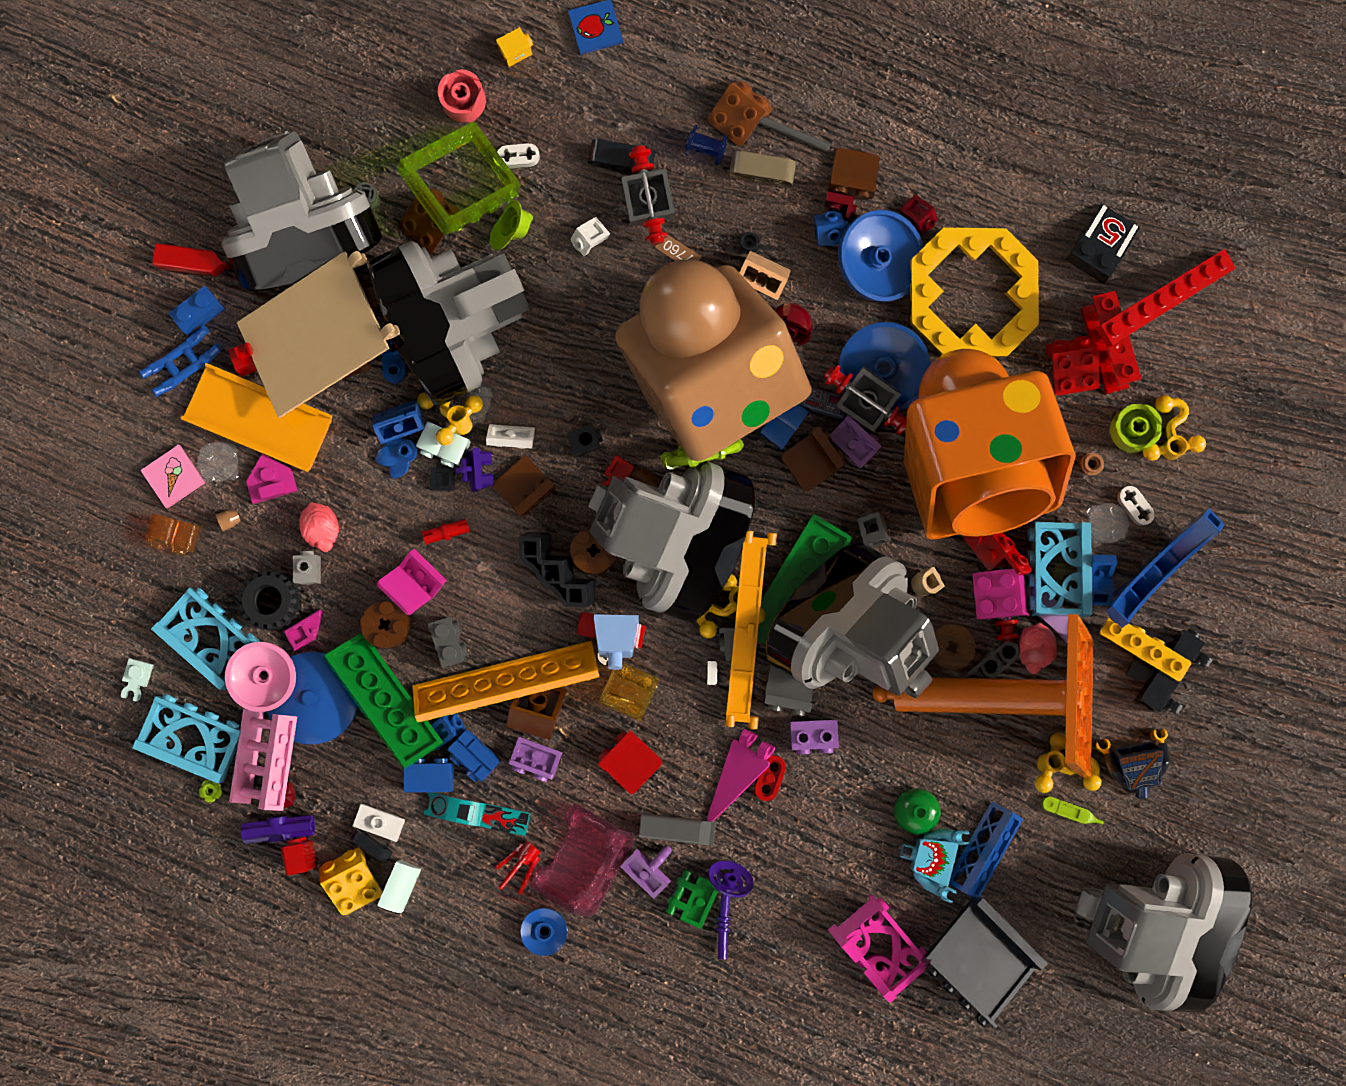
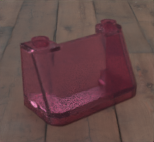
[530,803,634,917]

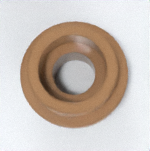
[1080,453,1104,476]

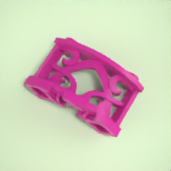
[828,894,927,1003]

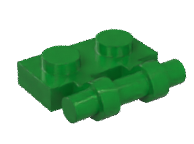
[665,869,718,929]

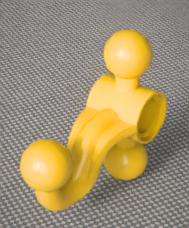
[417,386,483,446]
[1143,395,1206,461]
[696,574,766,639]
[1034,732,1102,793]

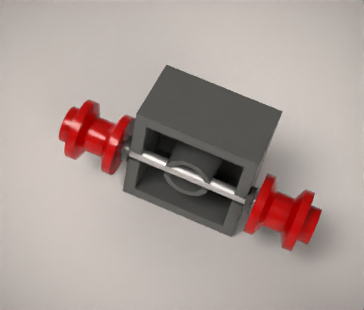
[621,146,675,245]
[824,365,907,435]

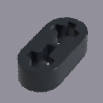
[350,828,393,863]

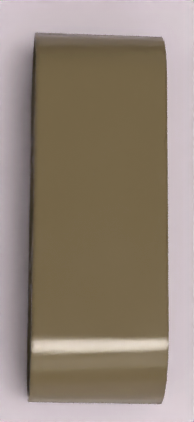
[728,151,796,187]

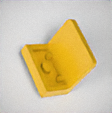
[318,847,383,915]

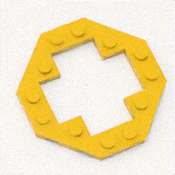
[910,228,1039,357]

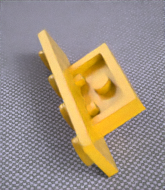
[1099,617,1191,681]

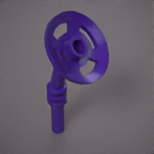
[708,861,754,959]

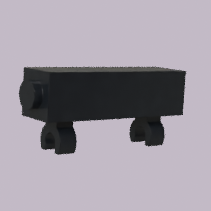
[1135,629,1213,714]

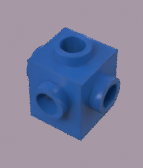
[814,211,848,246]

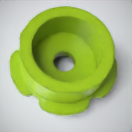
[199,780,222,802]

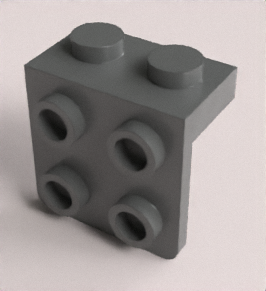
[763,659,813,716]

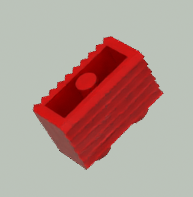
[281,837,318,876]

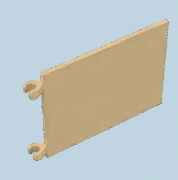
[237,251,400,418]

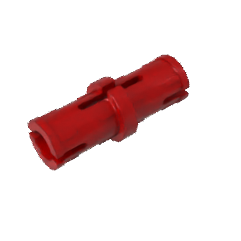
[422,518,470,545]

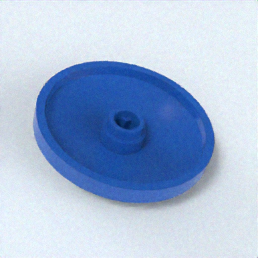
[838,210,923,302]
[839,322,931,412]
[267,652,358,744]

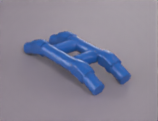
[138,325,222,397]

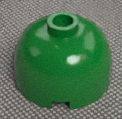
[894,788,941,835]

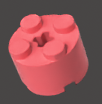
[438,69,486,123]

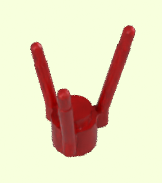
[495,841,541,895]

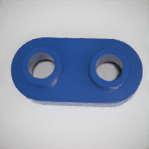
[382,339,407,384]

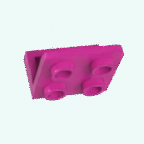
[377,549,447,615]

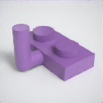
[620,845,672,899]

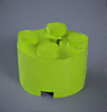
[1109,404,1162,453]

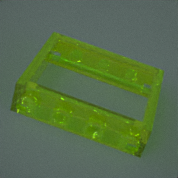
[397,121,521,236]

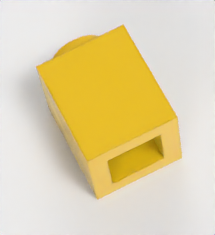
[496,27,533,67]

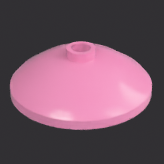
[225,642,296,712]

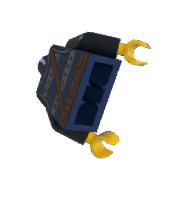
[1095,729,1170,799]

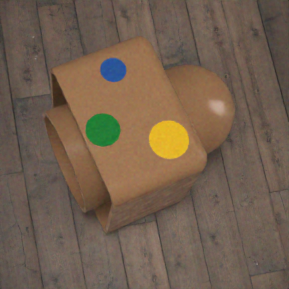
[615,260,812,461]

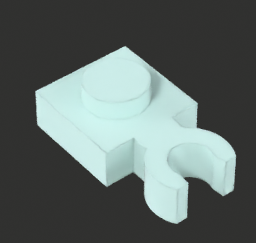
[121,658,153,701]

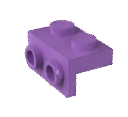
[830,415,881,469]
[508,737,563,782]

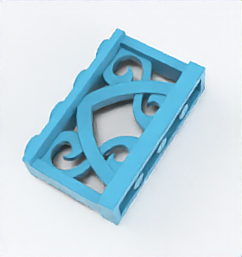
[1027,521,1092,618]
[151,587,260,690]
[132,694,241,783]

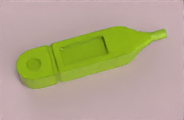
[1041,796,1104,825]

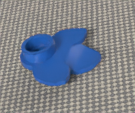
[375,437,418,479]

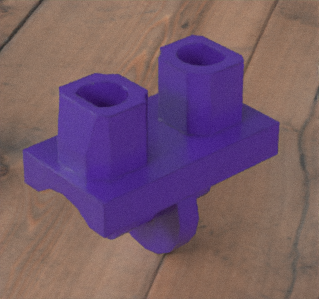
[455,448,494,492]

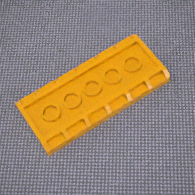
[181,363,332,472]

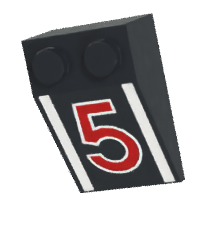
[1065,204,1140,284]

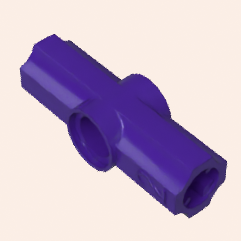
[241,815,315,844]

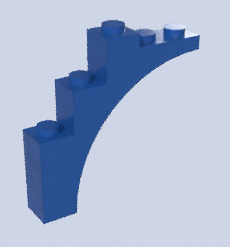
[1106,507,1225,628]

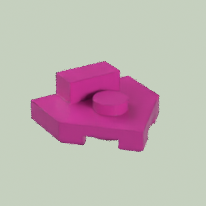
[246,454,298,504]

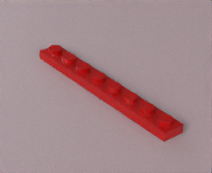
[1096,249,1236,348]

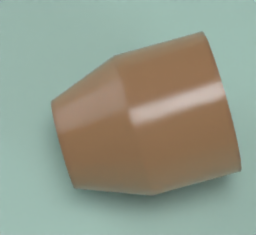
[215,510,241,531]

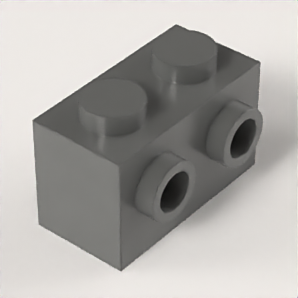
[428,617,469,669]

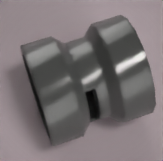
[355,182,380,211]

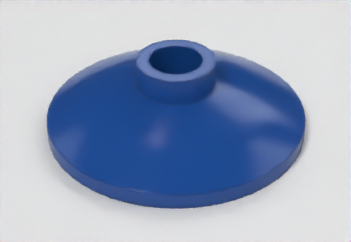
[520,908,568,956]

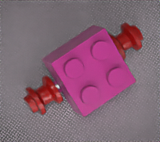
[972,560,1029,644]

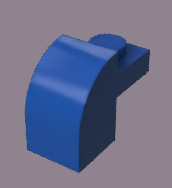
[1092,554,1117,606]

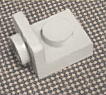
[571,217,610,256]

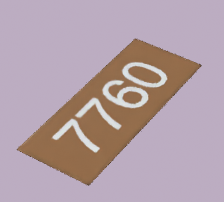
[655,235,702,261]

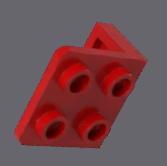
[1045,336,1100,396]
[598,730,662,794]

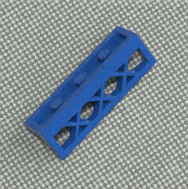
[949,801,1023,898]

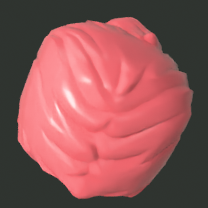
[299,502,339,552]
[1018,623,1057,674]

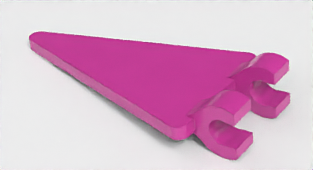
[707,729,775,822]

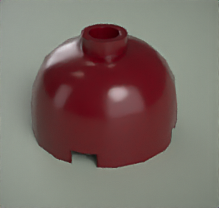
[774,303,813,346]

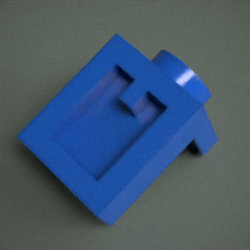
[431,713,466,750]

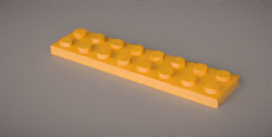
[413,641,599,723]

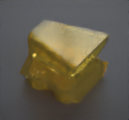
[599,662,660,722]

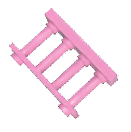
[229,709,297,811]

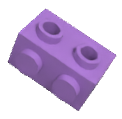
[789,720,839,754]

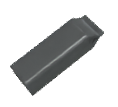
[639,813,716,845]

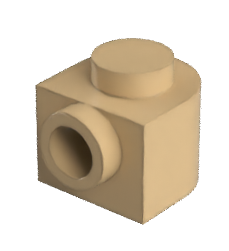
[911,566,945,596]

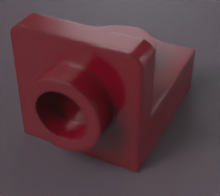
[824,191,857,222]
[899,194,938,235]

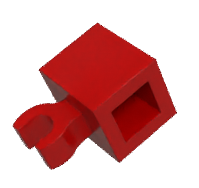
[228,342,258,377]

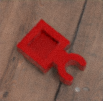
[600,455,636,486]

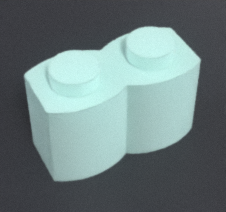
[416,422,471,468]

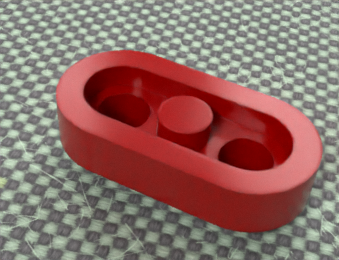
[754,755,786,801]

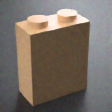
[739,251,791,300]

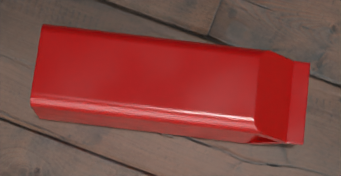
[153,243,232,277]

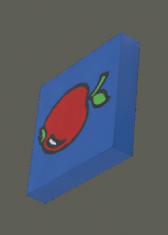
[568,0,623,55]

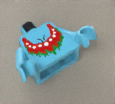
[900,828,970,903]

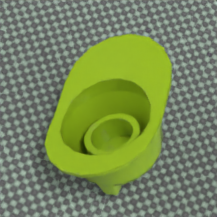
[490,200,533,250]

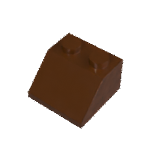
[506,687,566,740]

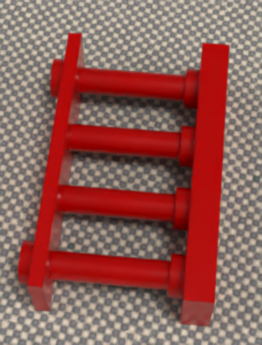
[1080,291,1142,395]

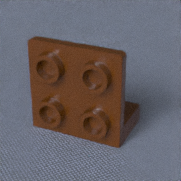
[493,455,556,519]

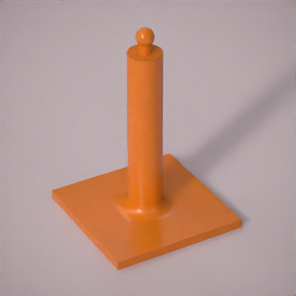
[872,614,1093,778]

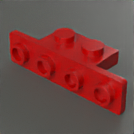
[963,532,1032,575]

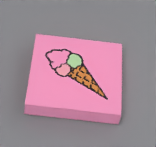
[141,445,206,508]

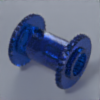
[685,125,727,166]

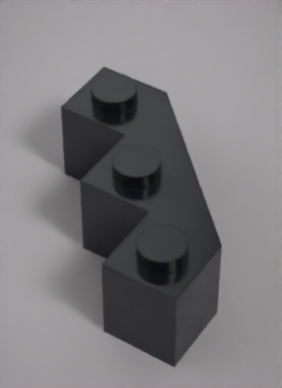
[519,532,595,607]

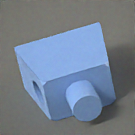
[594,614,639,670]

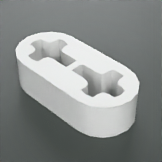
[497,143,540,169]
[1117,486,1154,526]

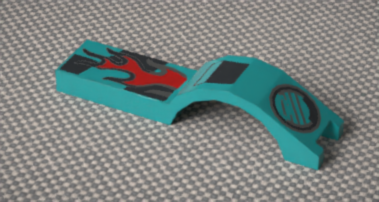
[424,792,531,836]

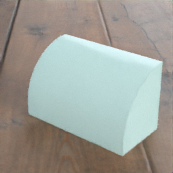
[377,859,422,913]

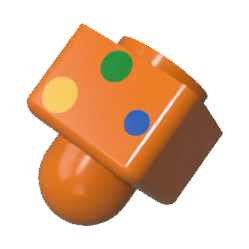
[903,349,1076,539]

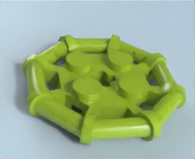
[660,439,744,469]

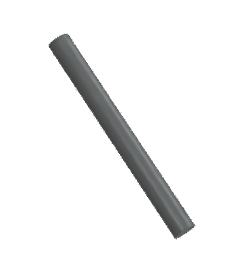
[758,117,831,153]

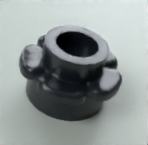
[738,232,760,254]

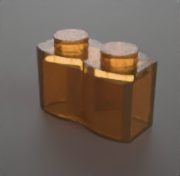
[145,513,201,556]

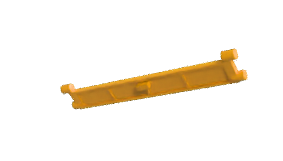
[725,530,777,729]

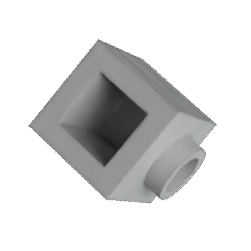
[293,551,321,585]

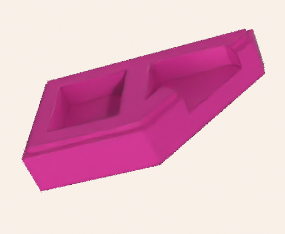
[283,610,323,651]

